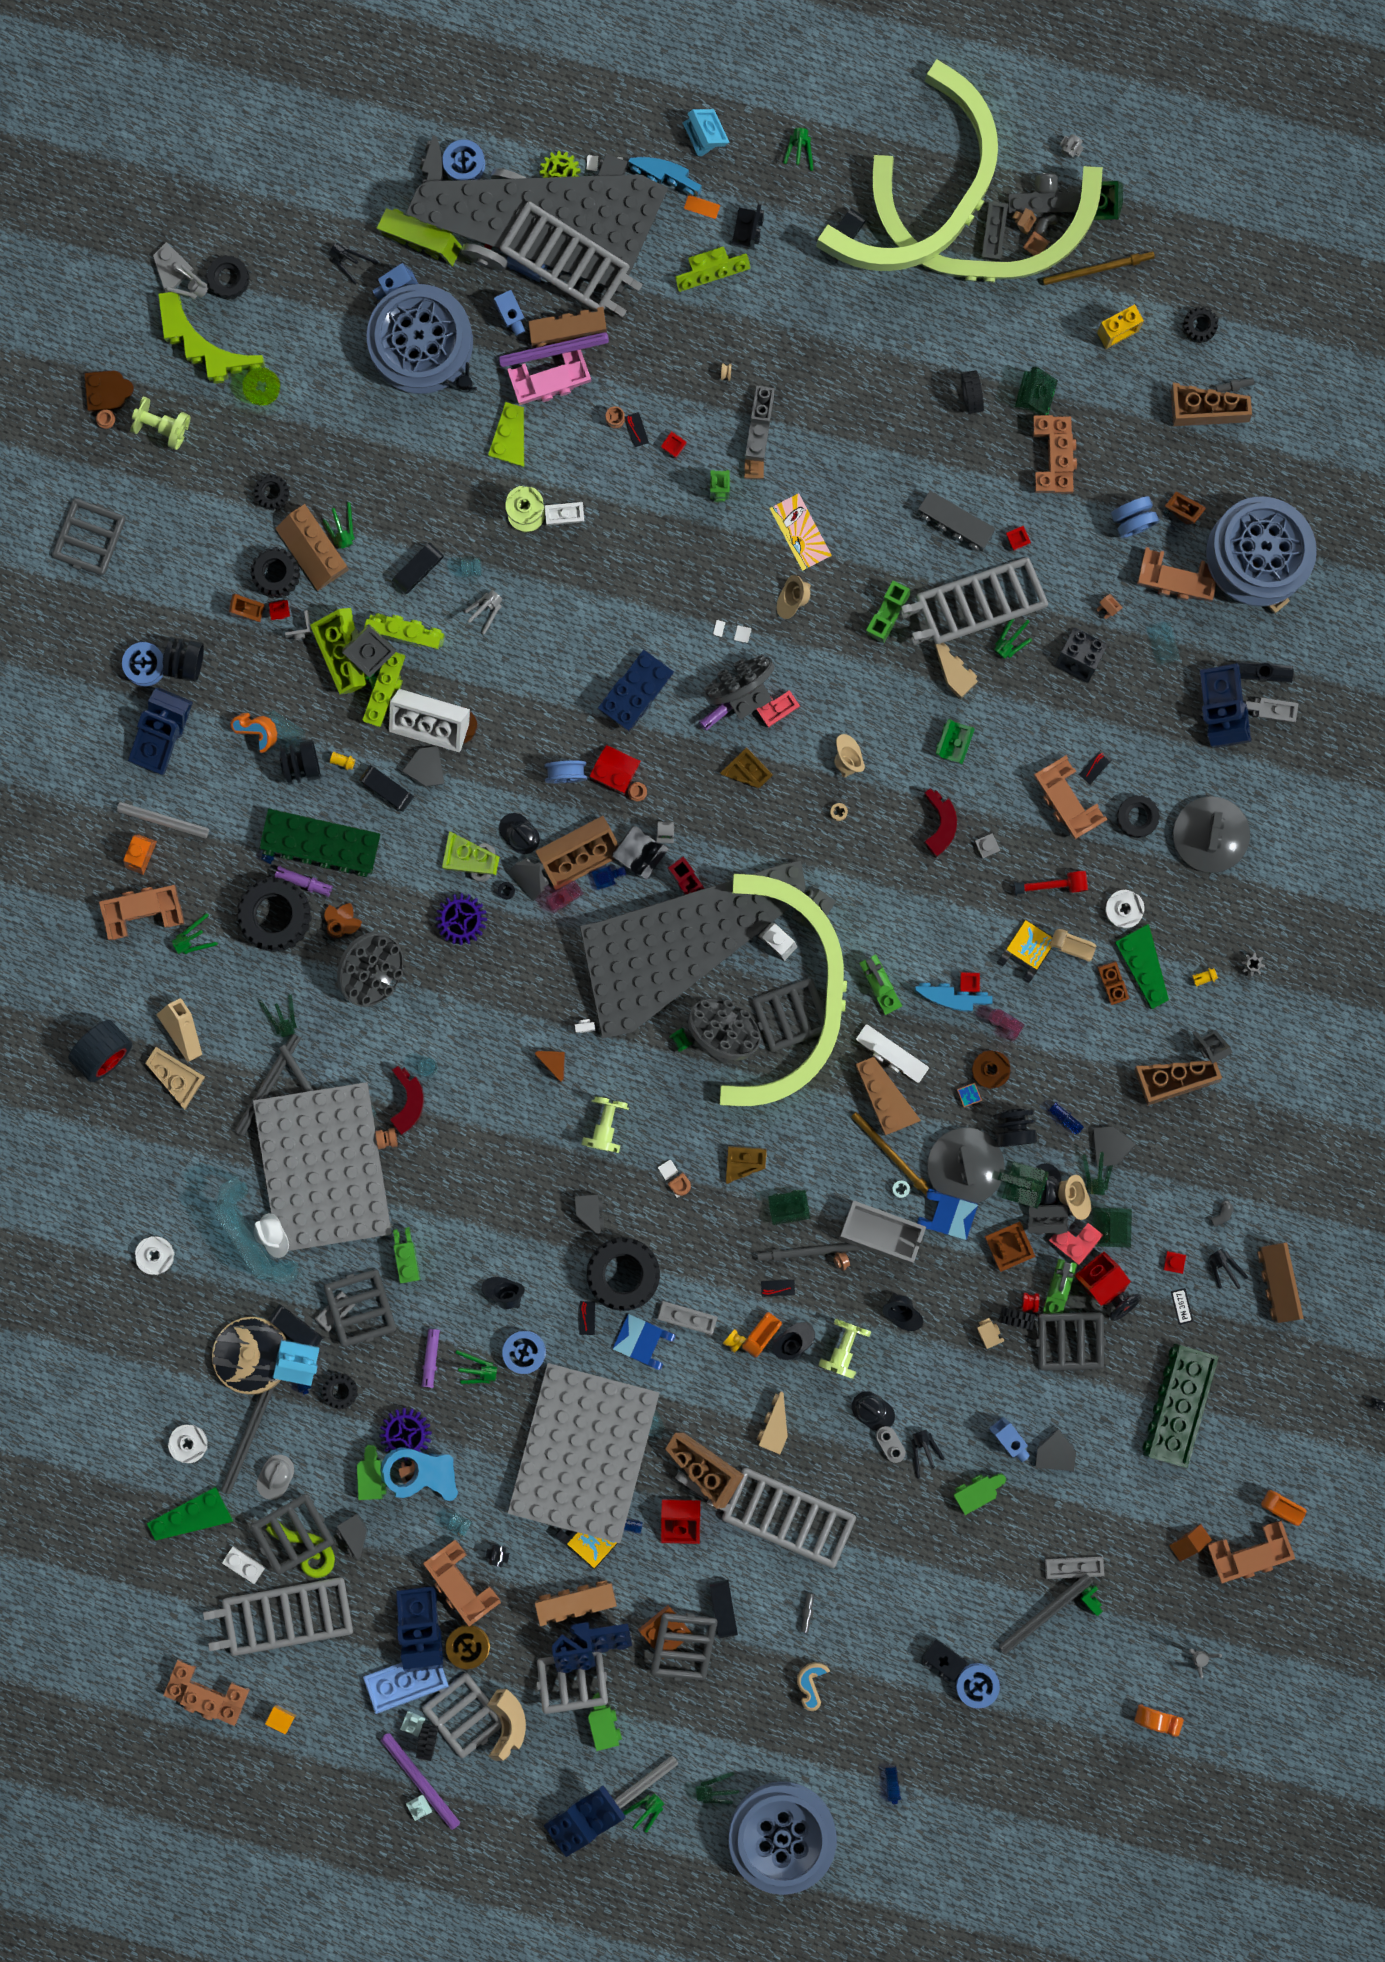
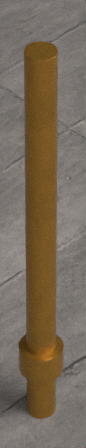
[1042,251,1155,286]
[851,1112,931,1201]

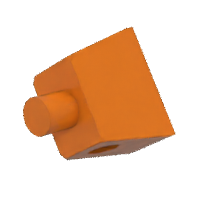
[123,834,157,875]

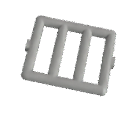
[537,1652,608,1714]
[422,1673,502,1758]

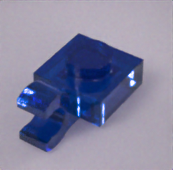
[592,866,627,890]

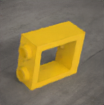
[1097,304,1144,349]

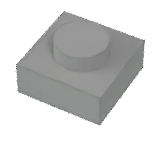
[975,833,1000,859]

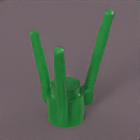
[783,128,813,171]
[323,502,355,549]
[994,619,1032,659]
[172,913,218,955]
[455,1350,497,1384]
[623,1793,665,1833]

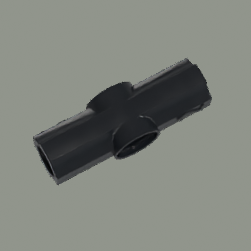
[1235,662,1294,683]

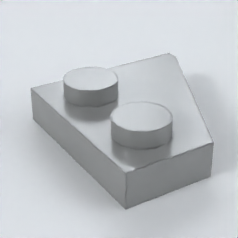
[153,242,194,293]

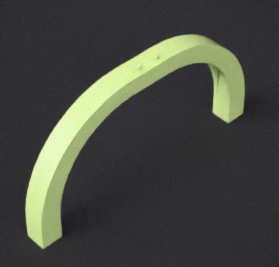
[816,59,998,271]
[873,155,1103,282]
[719,874,847,1106]

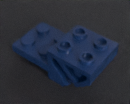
[598,649,674,732]
[1200,664,1251,748]
[128,688,193,775]
[396,1586,444,1673]
[552,1622,632,1673]
[543,1785,626,1857]

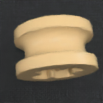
[721,363,731,381]
[830,803,848,821]

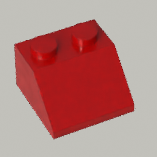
[589,745,641,795]
[661,1500,701,1544]

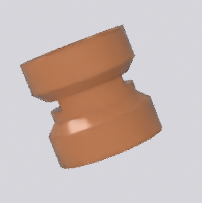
[605,406,625,429]
[376,1128,398,1149]

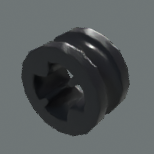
[498,882,515,900]
[1370,1398,1385,1411]

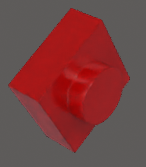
[661,431,687,459]
[1005,526,1031,551]
[269,600,290,620]
[960,972,980,992]
[1163,1251,1186,1274]

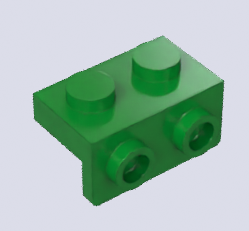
[936,719,975,765]

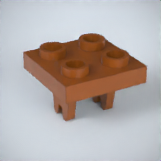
[984,1221,1036,1272]

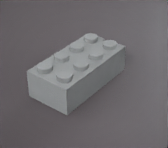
[839,1200,926,1266]

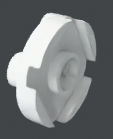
[1105,890,1144,929]
[135,1237,174,1275]
[168,1424,208,1463]

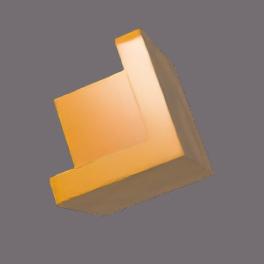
[265,1705,296,1734]

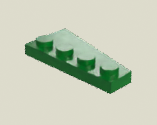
[1115,924,1169,1010]
[147,1487,234,1541]

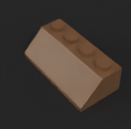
[275,504,349,591]
[536,816,618,890]
[1257,1242,1304,1323]

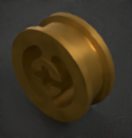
[446,1625,490,1669]

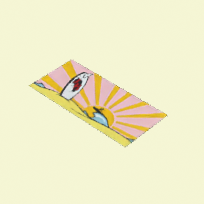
[770,493,832,571]

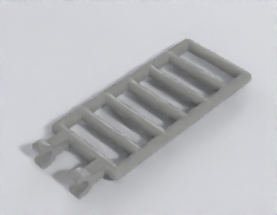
[500,201,643,317]
[900,557,1048,645]
[707,1468,856,1568]
[203,1577,353,1656]

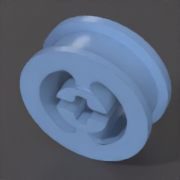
[443,140,485,181]
[122,642,164,687]
[544,761,587,784]
[502,1331,546,1374]
[956,1663,1000,1709]

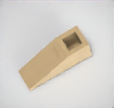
[934,643,978,700]
[156,998,202,1062]
[757,1391,788,1454]

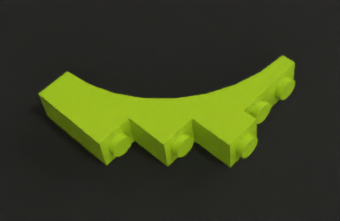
[158,292,265,384]

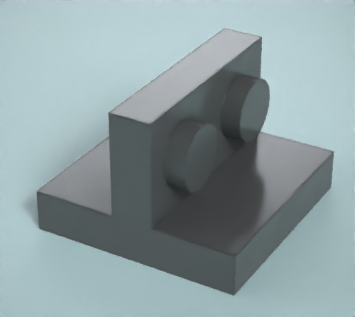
[342,624,397,678]

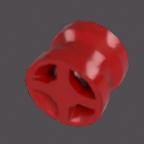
[1022,1292,1039,1313]

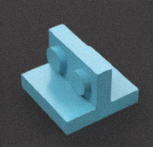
[683,109,730,156]
[273,1340,320,1386]

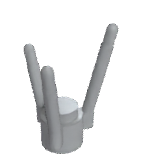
[166,265,208,299]
[464,590,503,635]
[1189,1649,1222,1679]

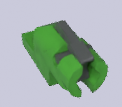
[859,955,902,1015]
[1042,1259,1077,1314]

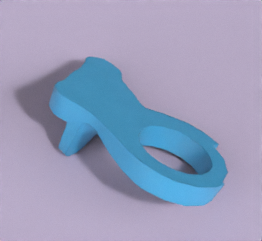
[380,1447,458,1501]

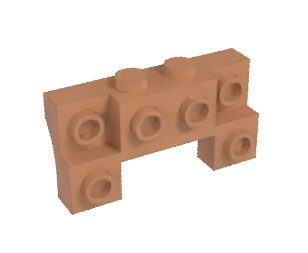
[1033,415,1077,494]
[1137,547,1216,602]
[1034,755,1107,840]
[99,885,185,941]
[1207,1520,1295,1583]
[423,1539,501,1626]
[163,1659,250,1726]

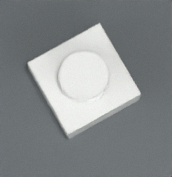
[575,1019,595,1033]

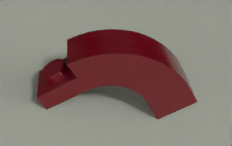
[924,788,957,858]
[667,856,705,895]
[390,1066,425,1135]

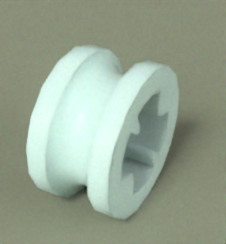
[892,1181,910,1198]

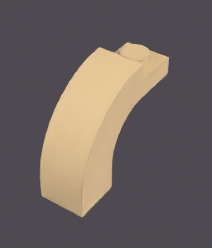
[487,1689,526,1761]

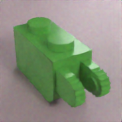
[710,470,730,503]
[393,1227,421,1284]
[357,1445,387,1500]
[953,1473,1006,1515]
[588,1693,622,1751]

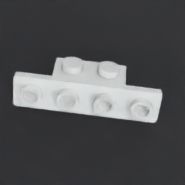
[856,1025,929,1083]

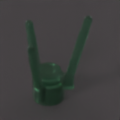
[259,994,297,1038]
[1083,1152,1113,1195]
[696,1772,739,1804]

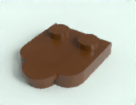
[85,370,134,412]

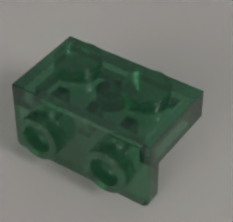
[768,1190,811,1225]

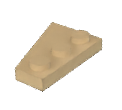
[146,1047,205,1110]

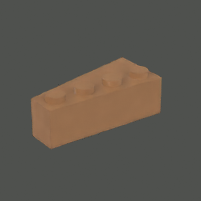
[529,307,607,348]
[1171,383,1252,426]
[855,1057,921,1136]
[1135,1061,1222,1106]
[665,1433,744,1509]
[535,1580,617,1626]

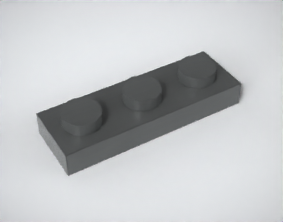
[981,201,1008,261]

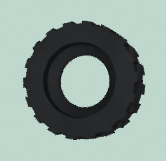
[206,255,250,300]
[961,370,984,414]
[1116,795,1160,838]

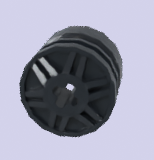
[162,637,204,682]
[280,740,321,785]
[993,1108,1037,1148]

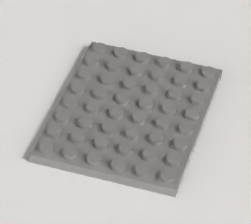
[253,1082,392,1251]
[508,1363,660,1543]

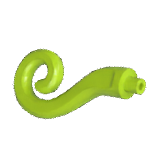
[265,1521,335,1578]

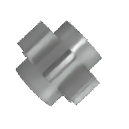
[1060,134,1084,158]
[1240,953,1265,977]

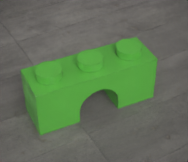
[866,581,911,643]

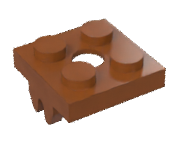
[638,1605,692,1659]

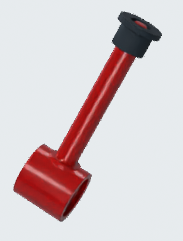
[1014,871,1088,896]

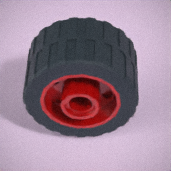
[68,1020,132,1082]

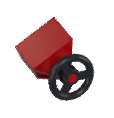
[1074,1251,1141,1321]

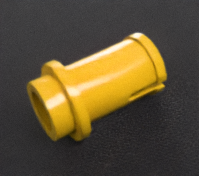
[330,752,355,770]
[1192,968,1218,987]

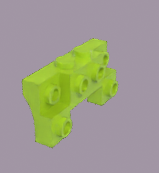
[364,613,445,650]

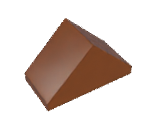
[1165,492,1206,525]
[229,594,264,622]
[535,1051,565,1082]
[1169,1524,1212,1562]

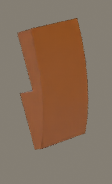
[1097,961,1129,1005]

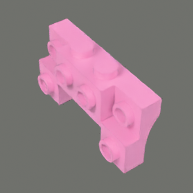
[507,350,591,405]

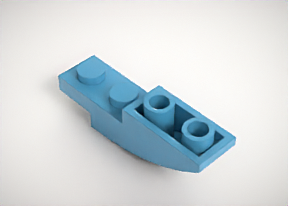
[628,157,702,197]
[915,983,992,1012]

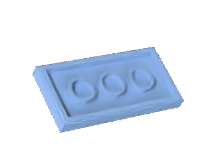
[363,1662,449,1714]

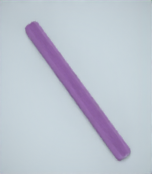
[499,332,609,367]
[381,1733,460,1830]

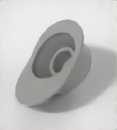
[257,1455,294,1500]

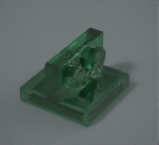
[1015,367,1058,416]
[998,1161,1049,1209]
[1092,1208,1132,1248]

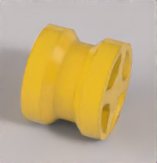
[722,1329,746,1353]

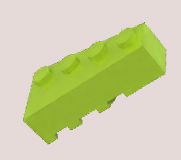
[377,208,462,267]
[310,608,366,694]

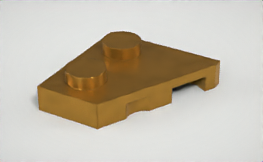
[721,747,773,788]
[726,1146,767,1184]

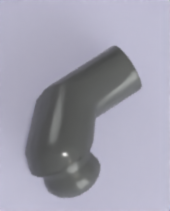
[1035,214,1058,238]
[1210,1200,1234,1227]

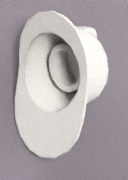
[254,1213,289,1258]

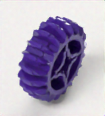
[435,893,487,945]
[379,1408,432,1461]

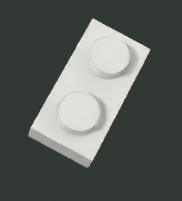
[545,502,584,526]
[222,1546,266,1584]

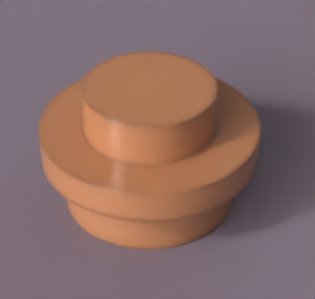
[96,410,115,429]
[628,782,647,802]
[834,1252,850,1271]

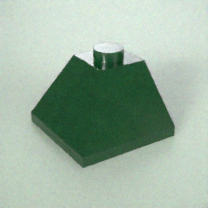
[1081,181,1123,221]

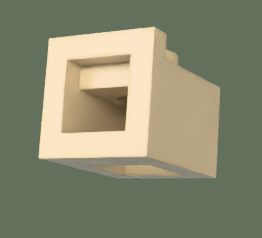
[976,1318,1004,1349]

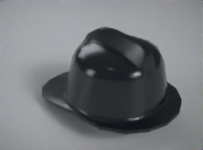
[499,813,540,854]
[1030,1163,1061,1205]
[481,1277,525,1309]
[882,1293,924,1331]
[772,1322,815,1360]
[852,1391,895,1431]

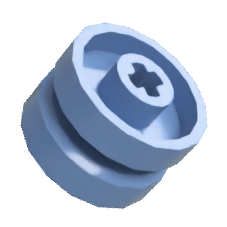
[1111,496,1159,538]

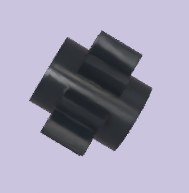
[485,1545,510,1567]

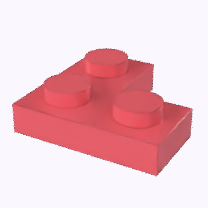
[756,690,800,728]
[1049,1223,1104,1265]

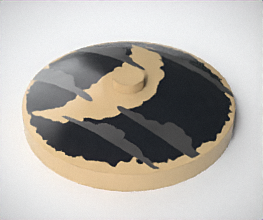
[212,1317,287,1395]

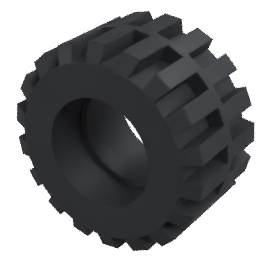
[250,547,300,598]

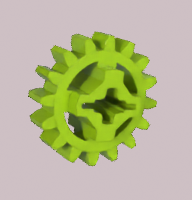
[540,151,581,178]

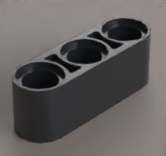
[820,208,867,263]
[392,542,444,595]
[359,765,414,812]
[268,1304,323,1347]
[709,1579,738,1639]

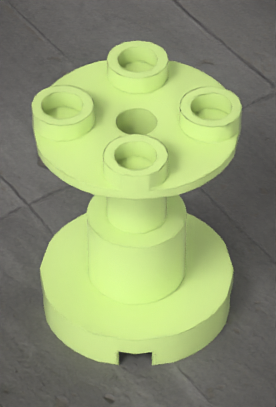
[130,396,190,450]
[506,486,545,533]
[581,1097,629,1153]
[818,1318,871,1379]

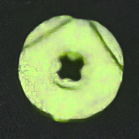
[242,367,280,406]

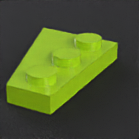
[488,402,524,468]
[442,831,500,875]

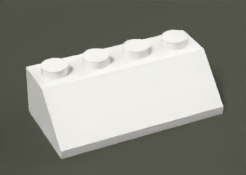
[389,689,470,752]

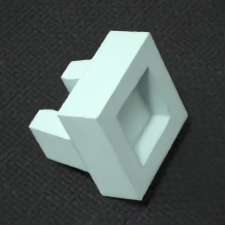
[400,1711,426,1737]
[406,1794,432,1821]

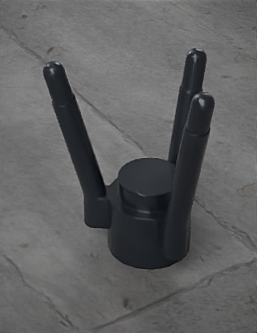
[329,243,378,285]
[445,362,477,393]
[1209,1248,1248,1289]
[911,1429,944,1479]

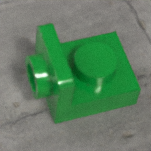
[1080,1585,1103,1616]

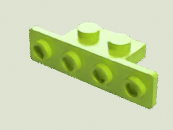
[675,246,750,292]
[363,652,405,727]

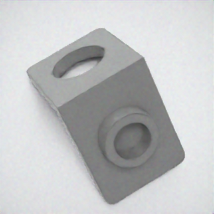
[285,610,312,640]

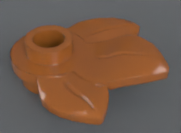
[324,903,362,938]

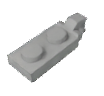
[1244,698,1298,723]

